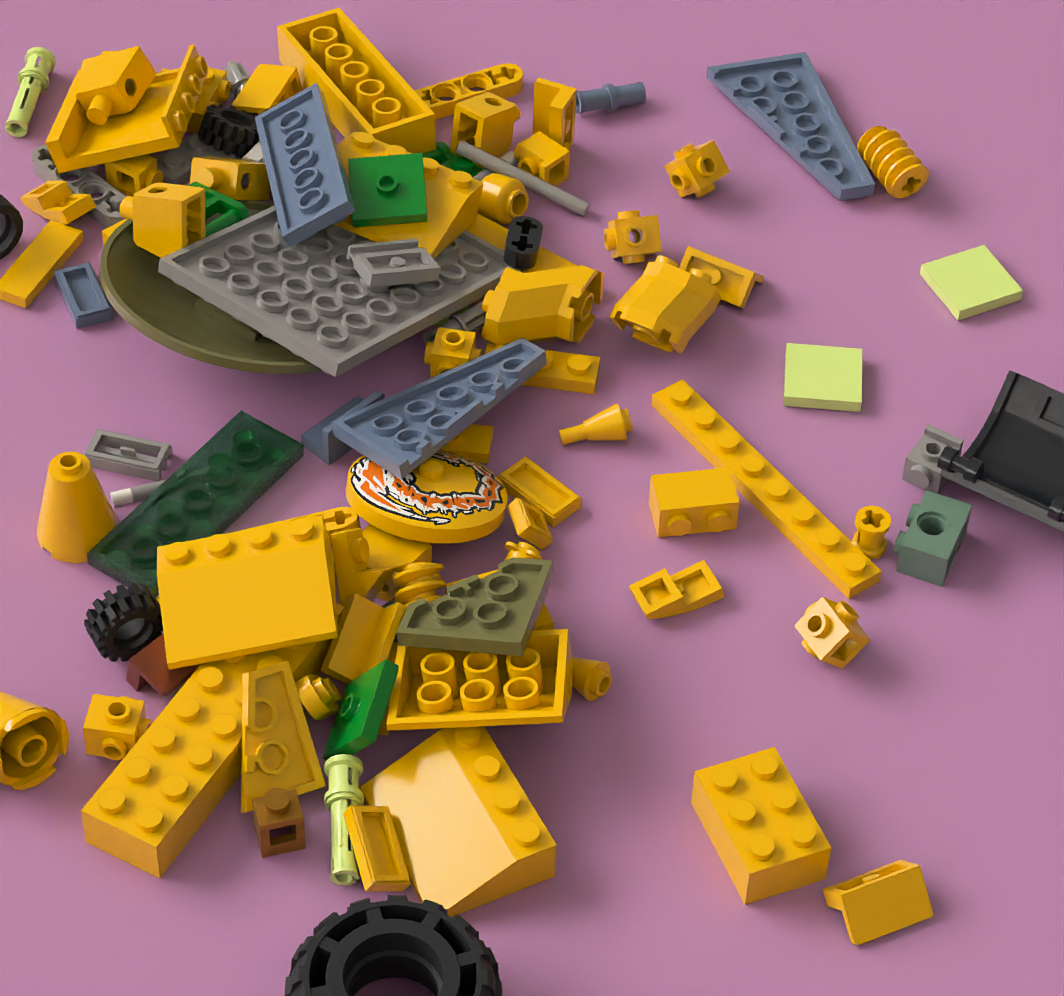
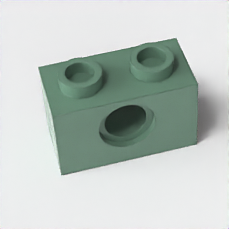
[893,490,972,587]

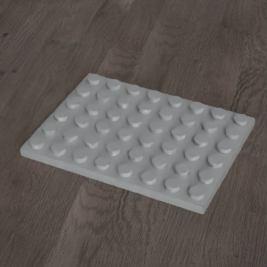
[158,205,523,377]

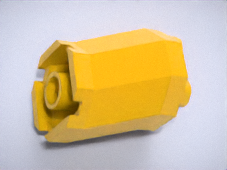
[609,255,721,354]
[481,265,604,345]

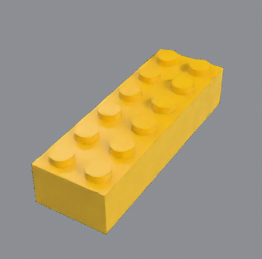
[277,7,436,154]

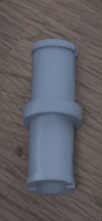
[576,82,646,114]

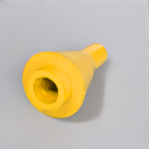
[559,403,633,445]
[572,657,612,701]

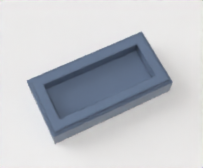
[54,262,113,329]

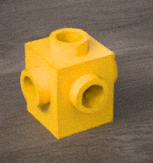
[664,140,730,198]
[604,210,662,264]
[424,327,482,378]
[794,596,871,669]
[83,694,153,760]

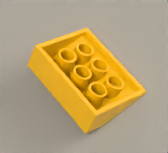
[333,131,484,259]
[157,515,338,670]
[386,629,574,731]
[359,726,557,917]

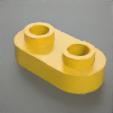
[295,674,342,720]

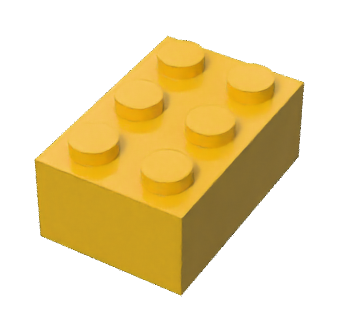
[691,747,831,905]

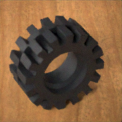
[198,104,260,158]
[84,583,163,662]

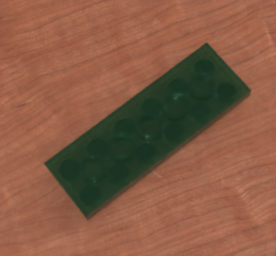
[87,410,304,597]

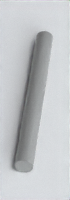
[456,140,590,217]

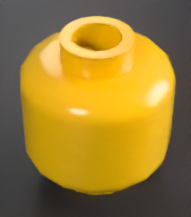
[478,173,529,224]

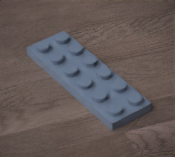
[255,83,355,247]

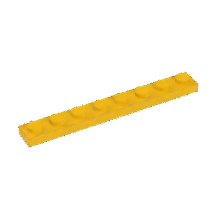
[651,379,882,599]

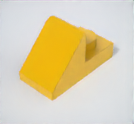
[331,528,397,607]

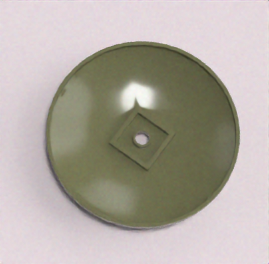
[100,200,322,374]

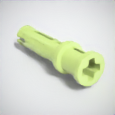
[5,47,56,137]
[324,754,364,886]

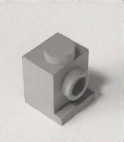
[902,424,964,494]

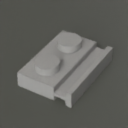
[346,238,440,288]

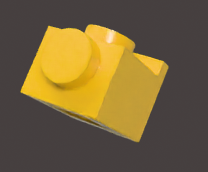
[514,131,570,187]
[105,154,164,197]

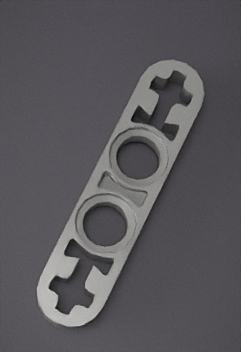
[31,144,126,228]

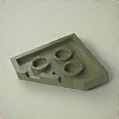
[396,557,555,656]

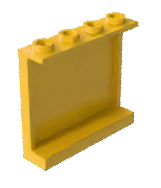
[45,44,208,173]

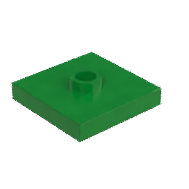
[348,153,428,228]
[322,659,399,760]

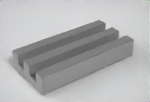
[84,429,173,481]

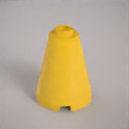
[37,452,119,563]
[0,691,70,790]

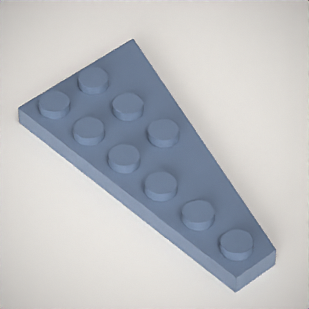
[707,52,876,201]
[332,338,547,480]

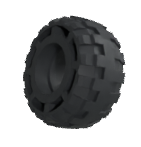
[284,895,502,996]

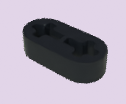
[503,216,543,270]

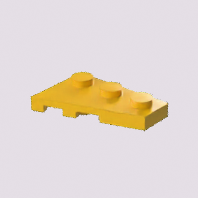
[241,660,326,813]

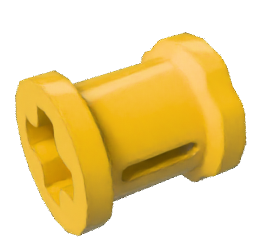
[851,506,892,560]

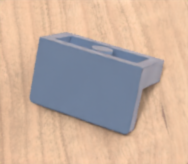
[301,390,385,465]

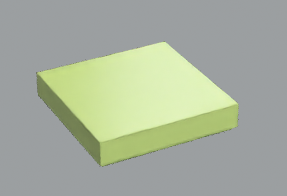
[920,245,1023,320]
[783,343,862,412]

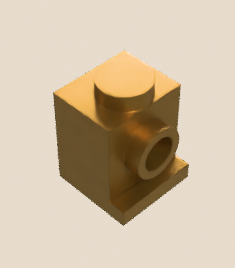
[252,788,306,858]

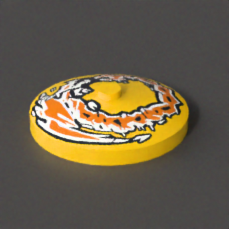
[345,449,508,544]

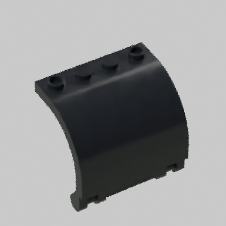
[937,370,1064,532]

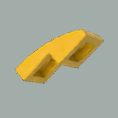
[20,181,96,224]
[629,560,724,620]

